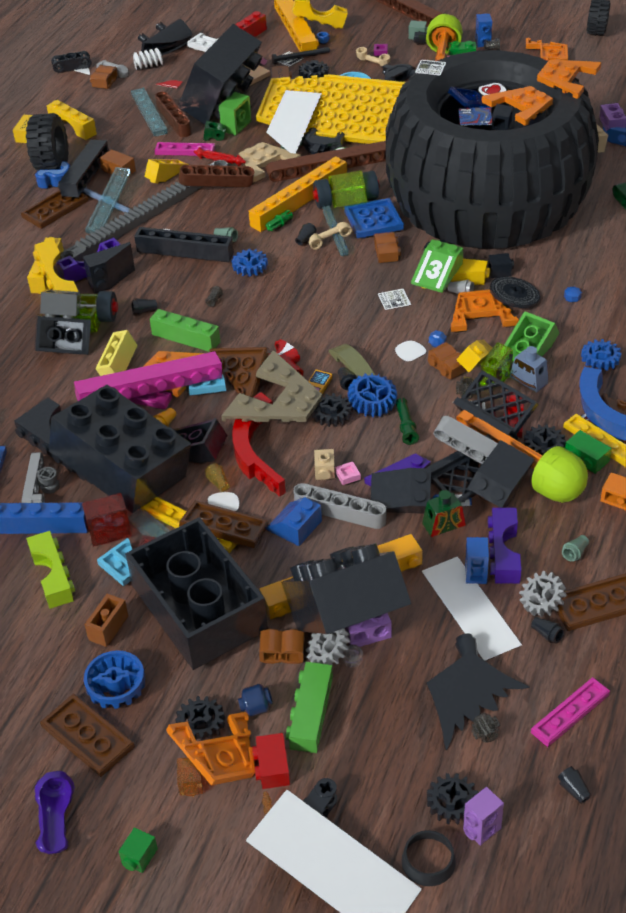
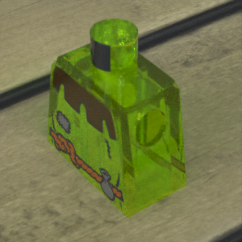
[480,342,513,386]

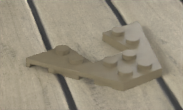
[222,351,322,422]

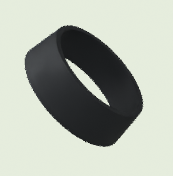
[402,830,456,886]

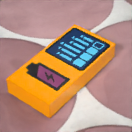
[308,370,333,394]

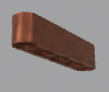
[155,91,191,137]
[179,165,255,187]

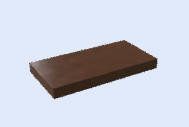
[21,190,89,229]
[179,500,269,548]
[556,573,626,631]
[40,693,135,777]

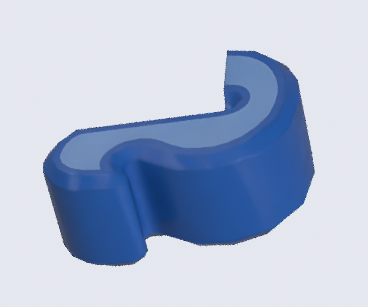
[35,161,70,189]

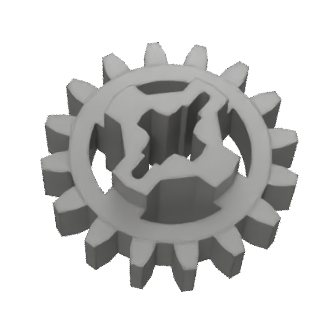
[519,571,567,617]
[306,628,350,665]

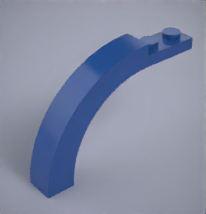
[579,367,626,441]

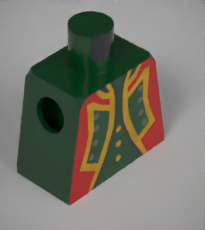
[422,490,466,537]

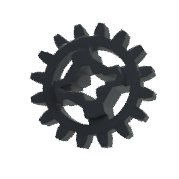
[299,60,329,78]
[312,393,351,427]
[523,424,566,456]
[175,696,225,741]
[427,773,479,825]

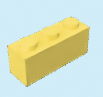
[95,330,137,376]

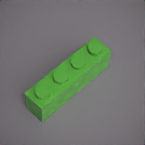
[150,309,220,352]
[286,662,333,753]

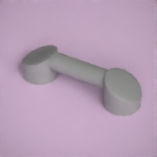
[96,60,129,78]

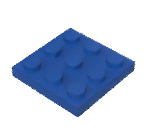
[344,198,404,238]

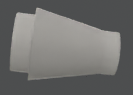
[448,280,474,294]

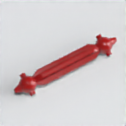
[193,147,246,166]

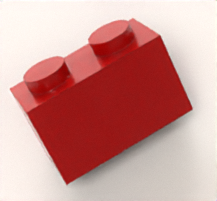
[252,733,290,789]

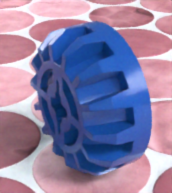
[84,650,146,709]

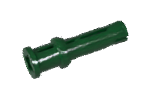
[396,398,419,445]

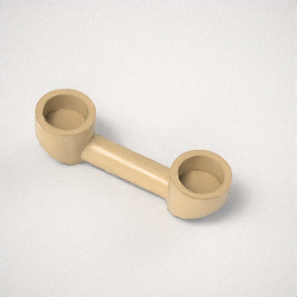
[356,47,390,66]
[309,222,352,250]

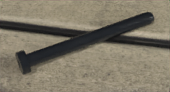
[272,47,330,64]

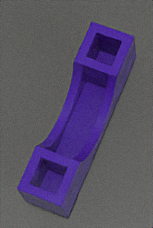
[56,238,121,282]
[488,508,521,584]

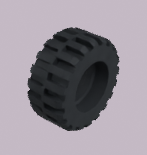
[26,113,69,171]

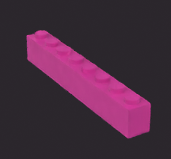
[74,351,222,401]

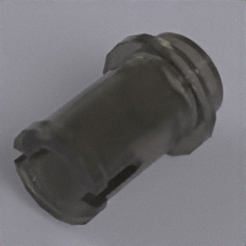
[205,286,223,307]

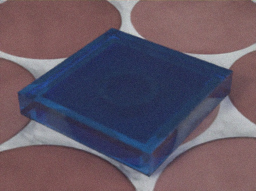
[448,87,491,108]

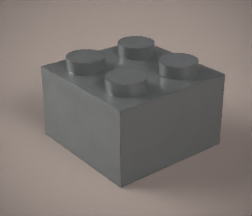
[40,289,81,319]

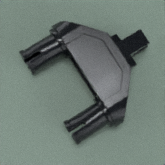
[382,64,416,82]
[302,128,345,154]

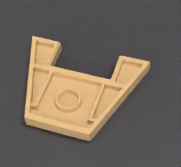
[239,142,301,183]

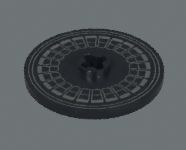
[489,276,540,308]

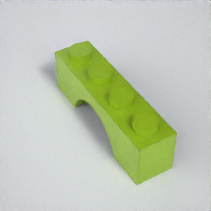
[26,531,75,609]

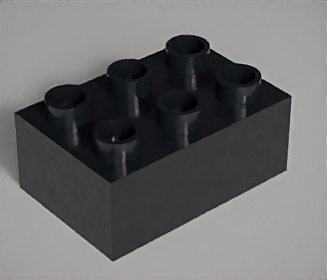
[178,24,263,124]
[49,384,191,514]
[125,517,268,670]
[281,543,411,634]

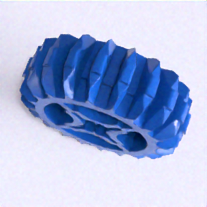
[347,373,397,418]

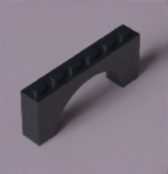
[14,397,92,484]

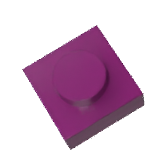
[374,44,388,56]

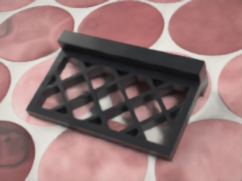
[453,370,539,440]
[427,435,493,503]

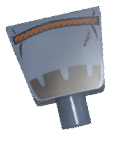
[510,346,548,392]

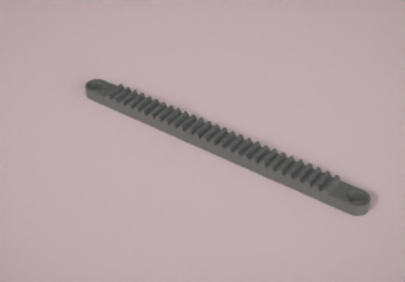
[60,160,228,261]

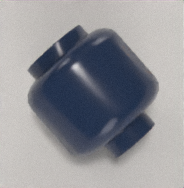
[238,684,273,717]

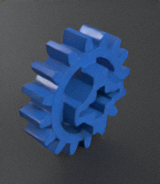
[232,249,268,277]
[581,339,621,371]

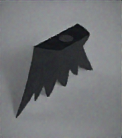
[426,651,530,750]

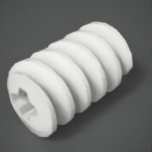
[133,48,163,70]

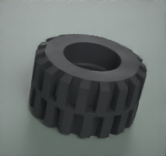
[587,0,611,35]

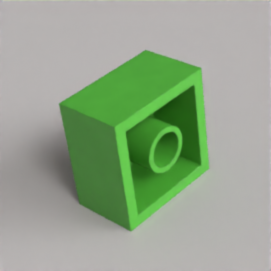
[219,92,251,135]

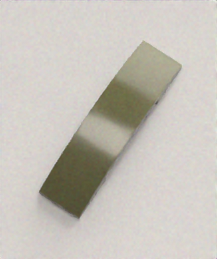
[329,344,375,377]

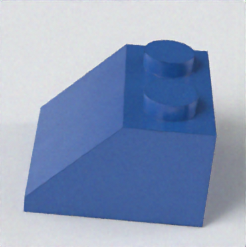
[266,497,322,546]

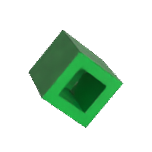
[118,827,158,873]

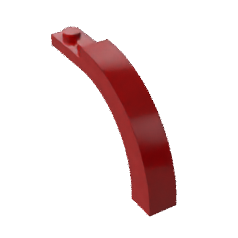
[232,392,286,496]

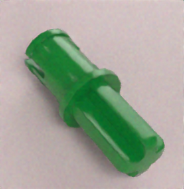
[266,210,293,231]

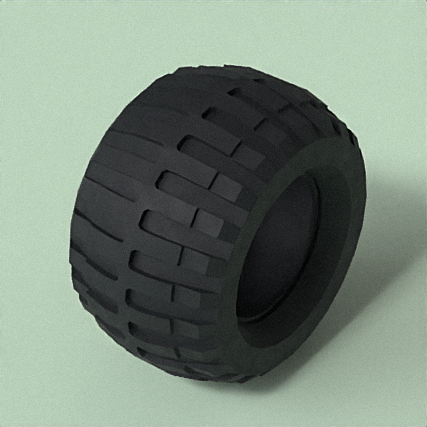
[386,50,599,249]

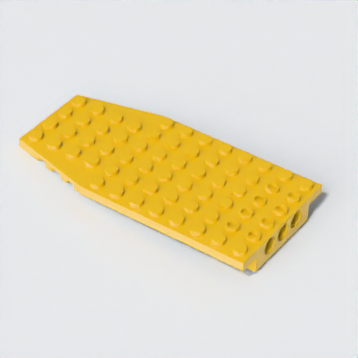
[256,75,406,144]

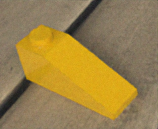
[144,159,189,184]
[457,340,495,372]

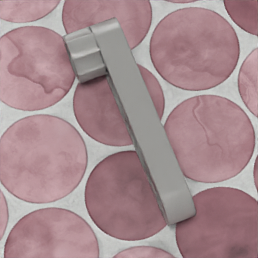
[22,452,45,503]

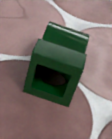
[203,120,226,141]

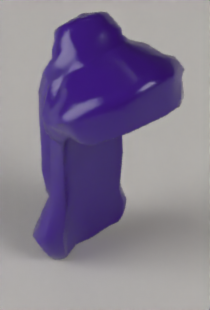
[35,771,75,854]

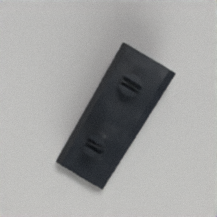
[138,19,193,56]

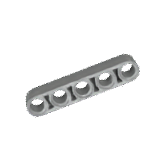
[433,416,498,464]
[293,483,386,529]

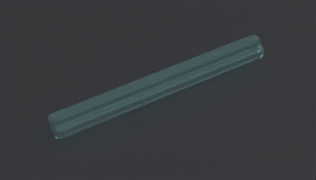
[323,205,349,256]

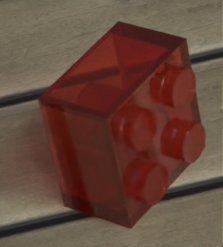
[82,493,132,547]

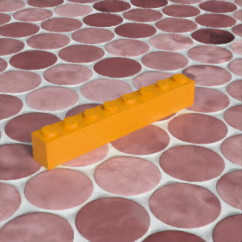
[274,0,319,52]
[249,156,347,232]
[259,534,422,620]

